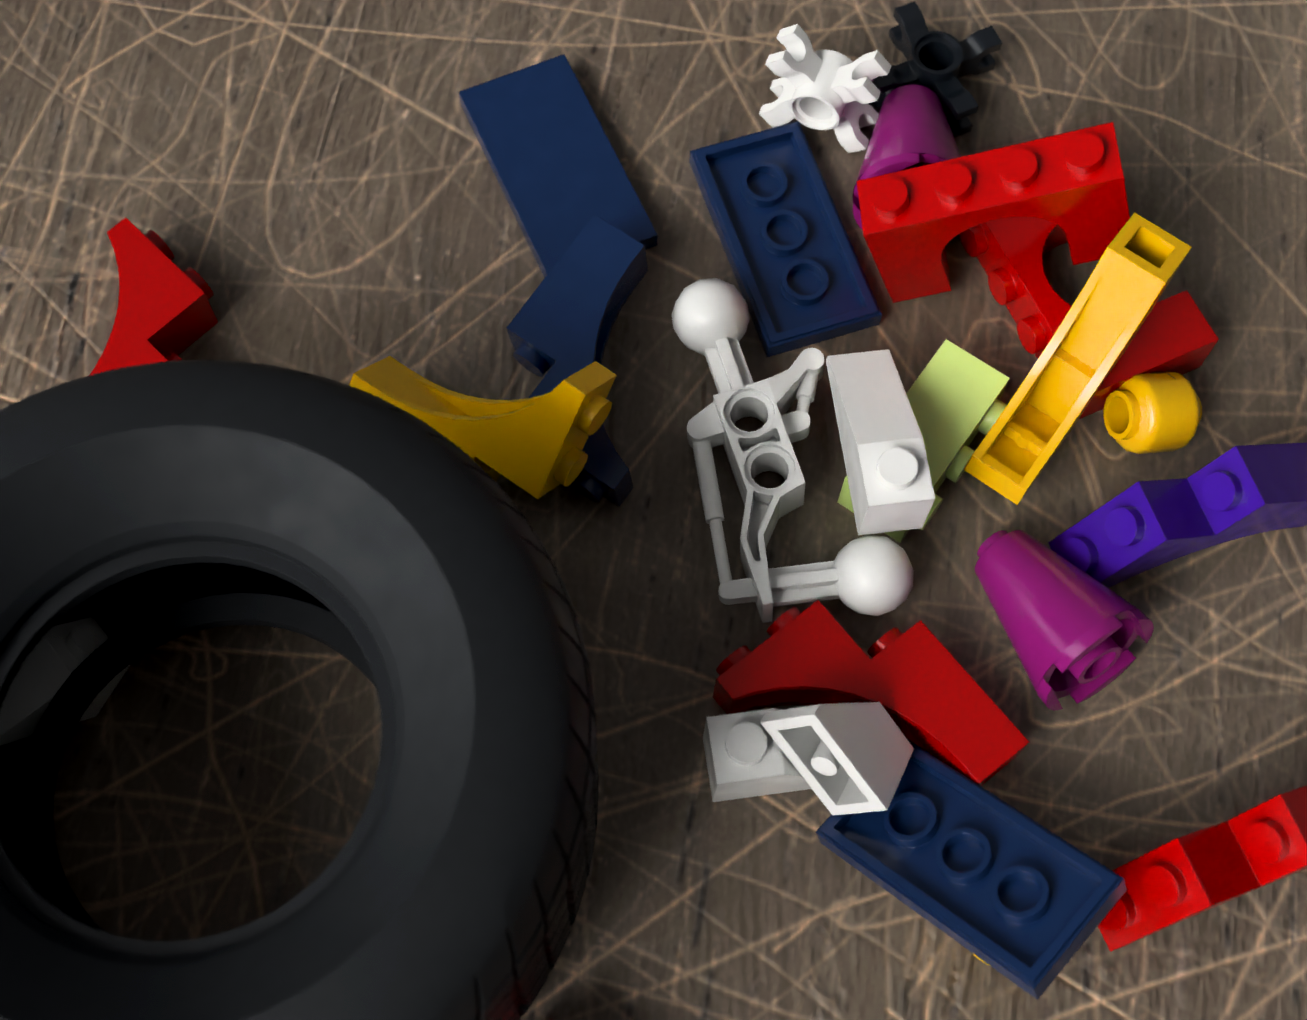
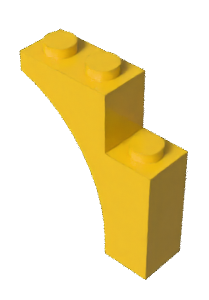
[964,212,1192,505]
[349,356,617,499]

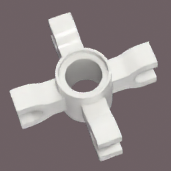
[759,24,891,153]

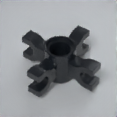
[868,1,1002,138]

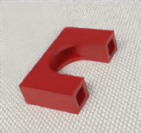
[857,122,1130,303]
[959,217,1219,419]

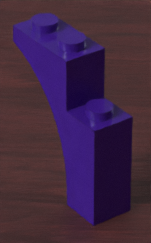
[1048,442,1307,588]

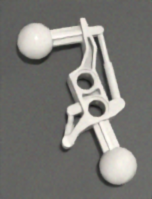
[672,278,914,623]

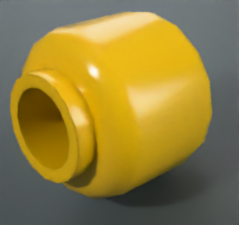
[1103,371,1202,454]

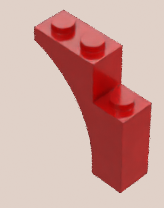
[89,217,218,376]
[713,600,1029,787]
[1098,785,1307,952]

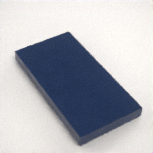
[459,54,658,278]
[689,121,882,357]
[816,739,1127,1000]

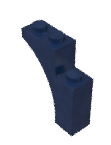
[506,214,648,507]

